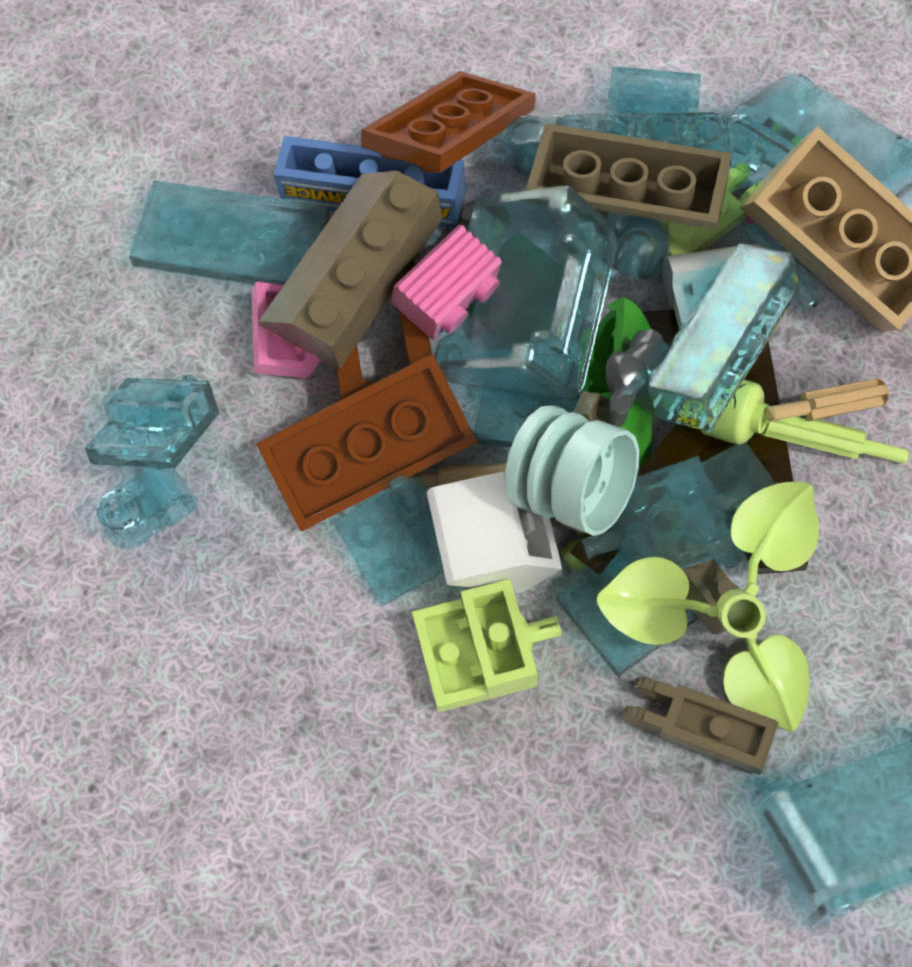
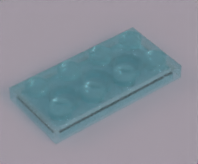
[129,180,330,285]

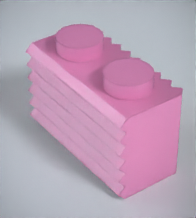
[391,225,502,340]

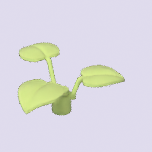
[596,482,819,731]

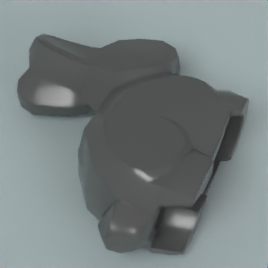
[606,330,700,427]

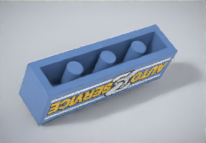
[274,136,467,228]

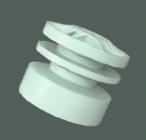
[505,405,639,536]

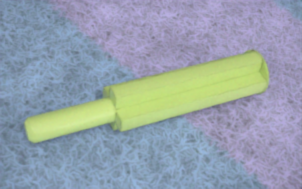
[761,415,909,464]

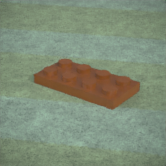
[361,71,536,173]
[256,354,478,532]

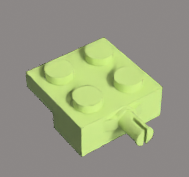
[412,579,562,713]

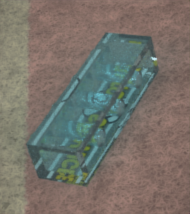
[647,243,800,433]

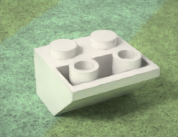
[426,471,562,593]

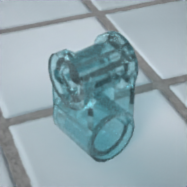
[97,461,198,549]

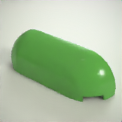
[580,297,653,470]

